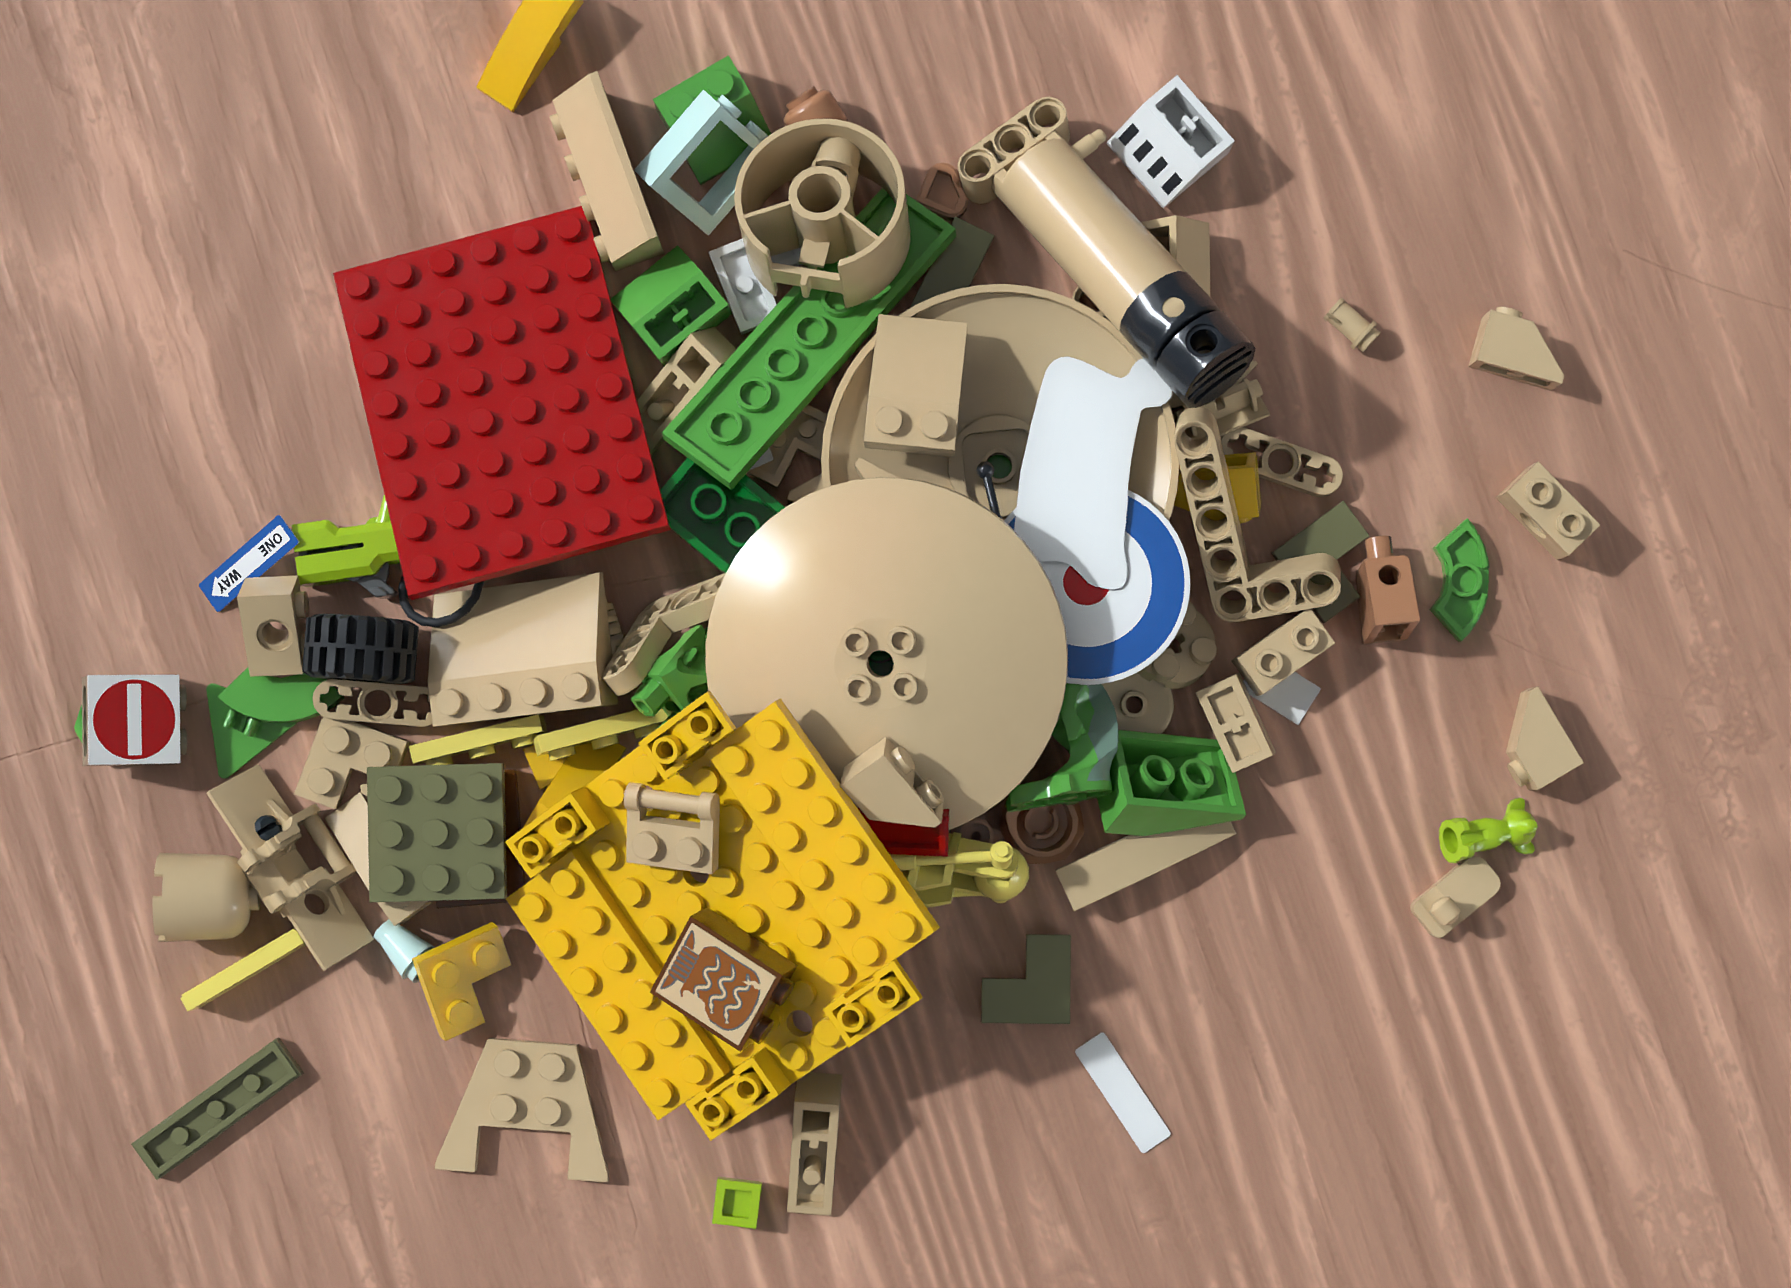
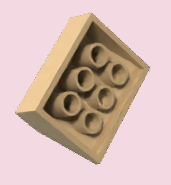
[428,572,618,727]

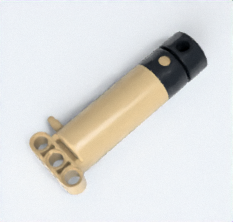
[958,97,1256,408]

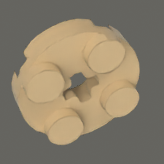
[1137,602,1217,689]

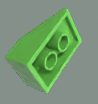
[1097,730,1246,836]

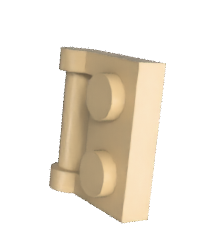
[624,782,720,874]

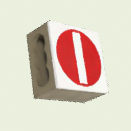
[82,675,187,766]

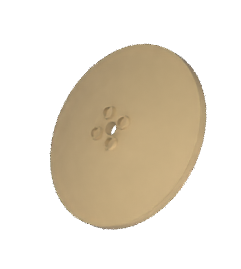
[821,284,1179,521]
[706,477,1068,830]

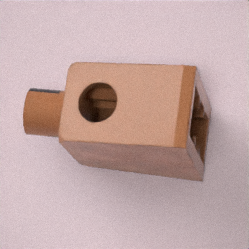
[1356,536,1420,644]

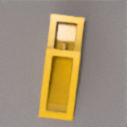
[476,0,584,113]

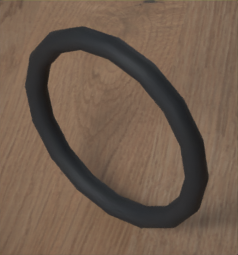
[398,573,484,627]

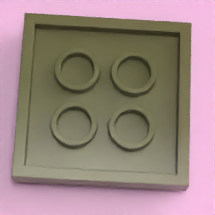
[367,763,507,903]

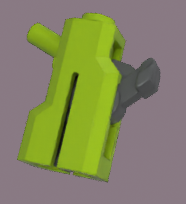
[292,495,400,599]

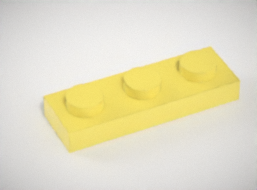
[533,708,668,761]
[409,714,548,765]

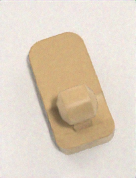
[1410,856,1500,938]

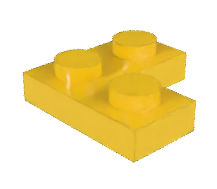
[412,922,511,1041]

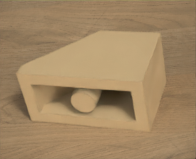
[1468,307,1564,390]
[1506,687,1584,790]

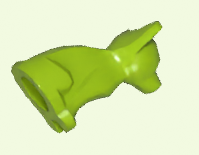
[1439,798,1538,863]

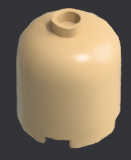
[152,853,261,942]

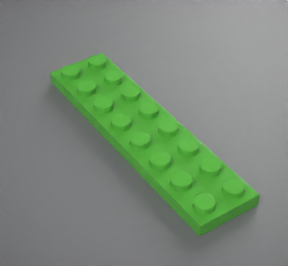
[662,188,956,490]

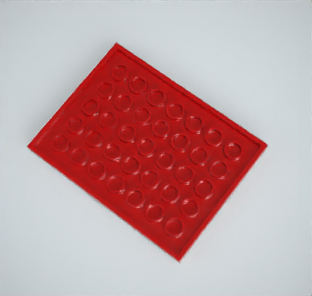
[333,206,671,601]

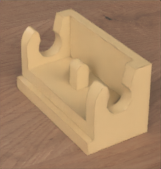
[1196,672,1276,773]

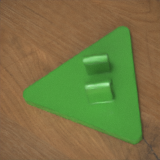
[206,683,297,779]

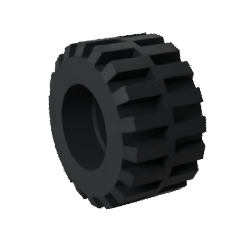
[302,614,419,684]

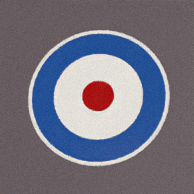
[1004,490,1190,685]

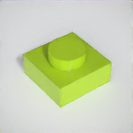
[712,1177,762,1229]

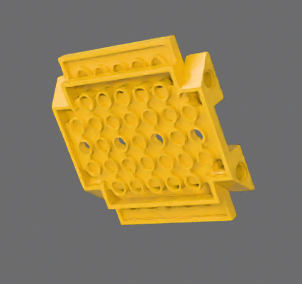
[505,691,940,1141]

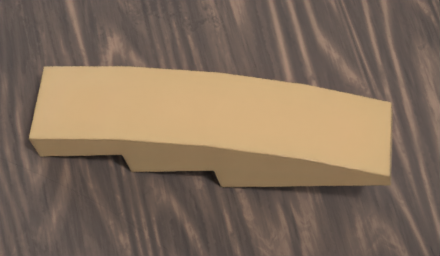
[1056,822,1236,911]

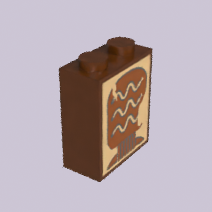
[650,907,798,1052]

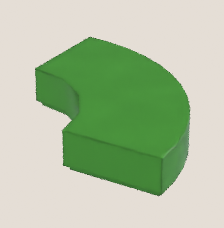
[1429,518,1489,642]
[217,667,345,723]

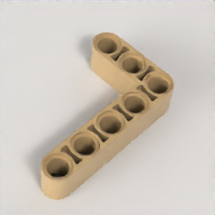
[1174,406,1341,622]

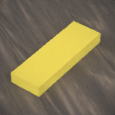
[180,928,306,1011]

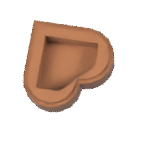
[916,162,968,220]

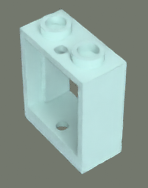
[634,90,768,236]

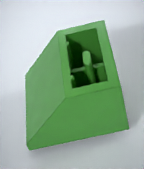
[611,245,733,366]

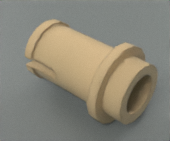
[1323,298,1381,352]

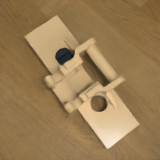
[206,764,374,971]

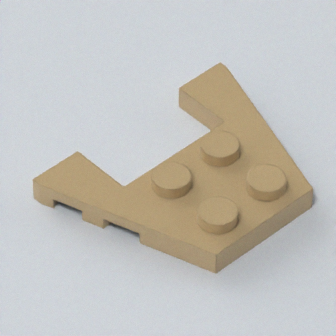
[435,1038,609,1182]

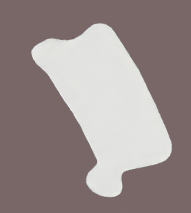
[1014,357,1172,590]

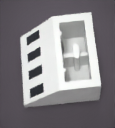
[1107,75,1235,209]

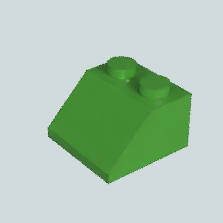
[653,55,771,185]

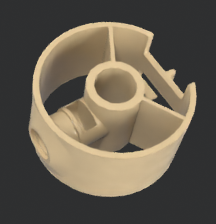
[734,119,911,308]

